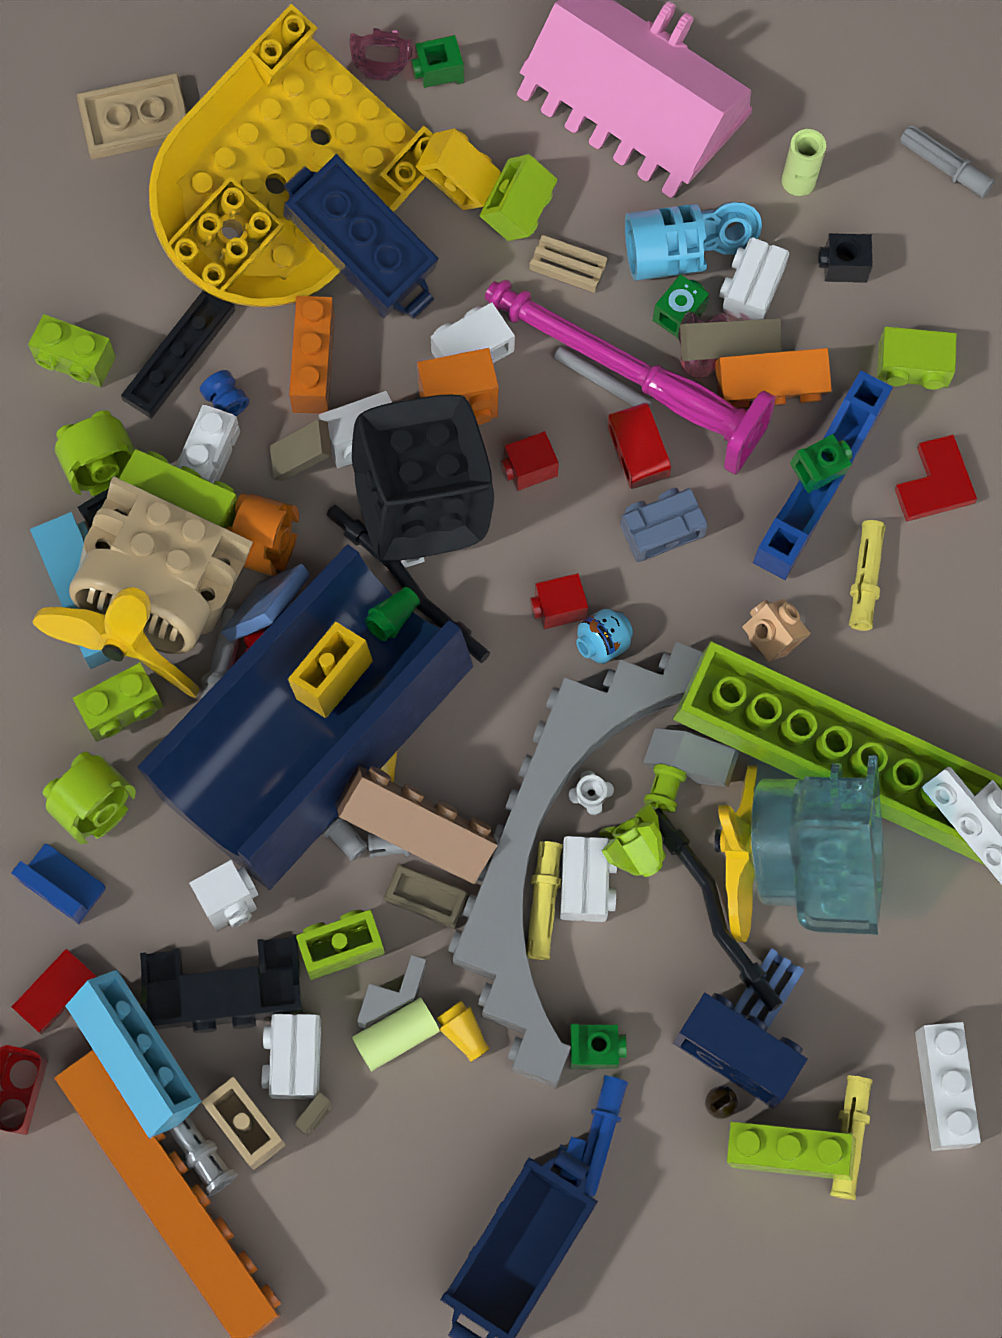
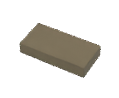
[270,419,332,481]
[383,863,469,929]

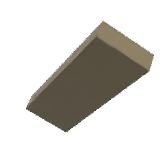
[680,318,782,361]

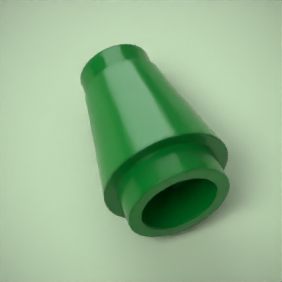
[365,587,420,641]

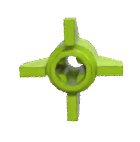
[599,804,666,877]

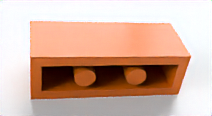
[289,296,335,414]
[715,348,832,409]

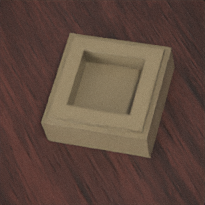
[294,1092,333,1137]

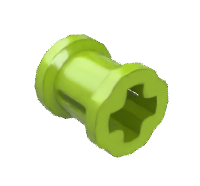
[643,764,687,812]

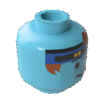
[576,609,633,664]

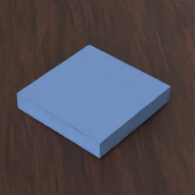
[221,564,310,641]

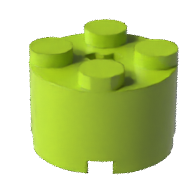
[55,410,135,496]
[43,751,136,844]

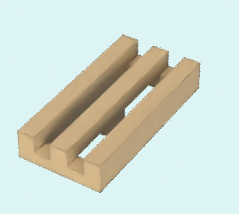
[529,235,608,293]

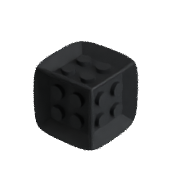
[352,394,494,561]

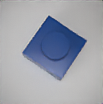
[554,1137,586,1184]

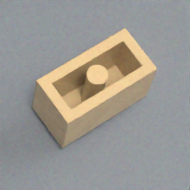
[201,1076,286,1170]

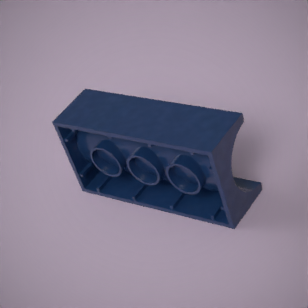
[137,544,474,891]

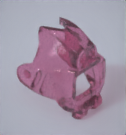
[349,28,413,81]

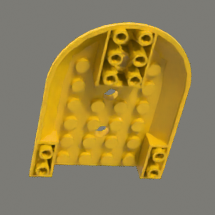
[149,4,433,307]

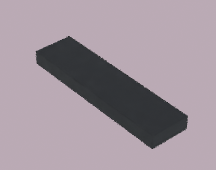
[121,290,235,419]

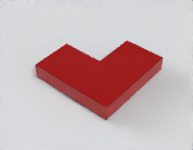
[894,434,977,522]
[11,949,97,1035]

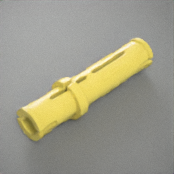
[849,520,886,631]
[526,841,563,960]
[830,1075,873,1200]

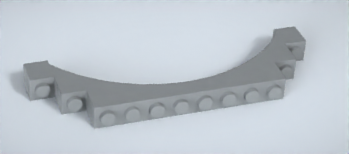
[448,642,703,1089]

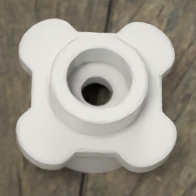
[569,770,614,815]

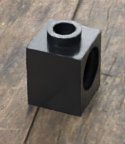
[818,233,873,283]

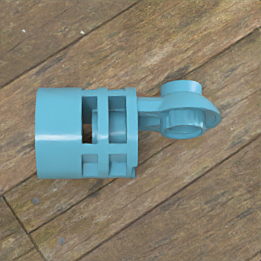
[625,202,762,281]

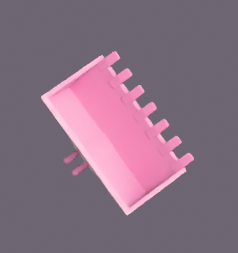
[517,0,752,198]

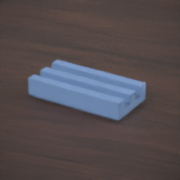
[733,948,805,1030]

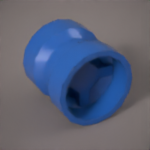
[199,370,249,416]

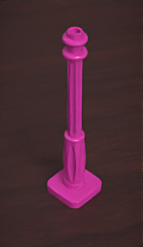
[485,280,776,475]

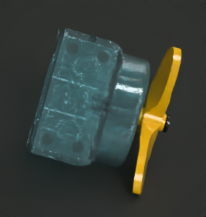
[714,756,885,943]

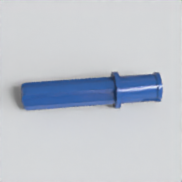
[574,1075,628,1197]

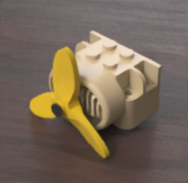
[32,476,253,698]

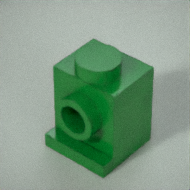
[410,35,464,88]
[790,434,852,494]
[569,1024,627,1069]

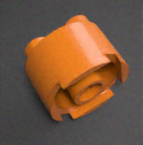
[226,493,299,576]

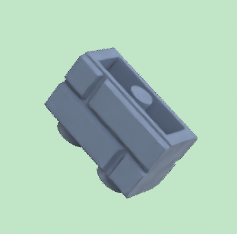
[620,488,707,563]

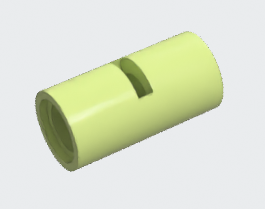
[782,129,826,196]
[352,997,440,1072]

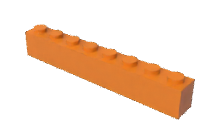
[54,1050,281,1338]

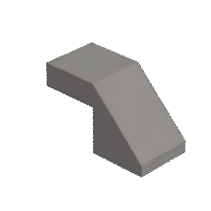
[643,728,739,787]
[357,955,427,1029]

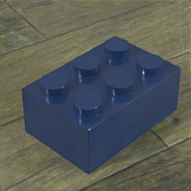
[673,992,808,1109]

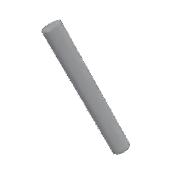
[554,346,652,407]

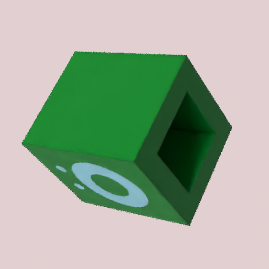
[652,274,709,340]

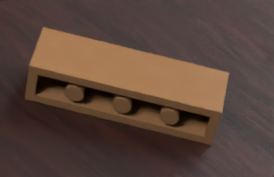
[335,765,497,884]

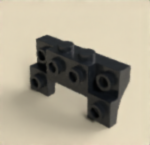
[140,935,303,1033]

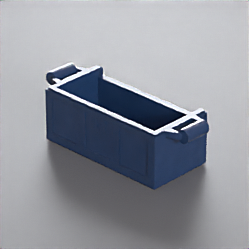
[283,154,439,319]
[440,1149,598,1338]

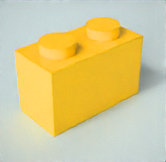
[415,128,501,210]
[288,622,373,718]

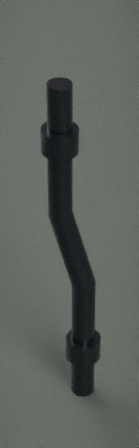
[326,505,490,663]
[655,808,783,1012]

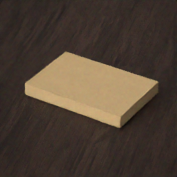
[76,73,187,160]

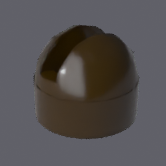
[705,1086,738,1119]

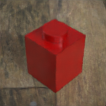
[500,431,559,491]
[530,573,588,629]

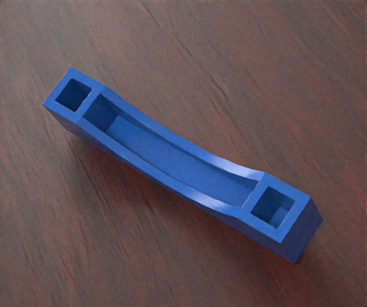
[753,371,893,580]

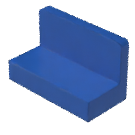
[11,844,106,924]

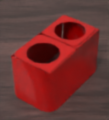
[608,402,671,489]
[0,1045,48,1135]

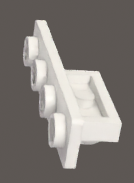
[923,767,1002,885]

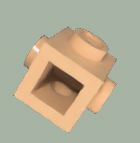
[742,599,811,662]

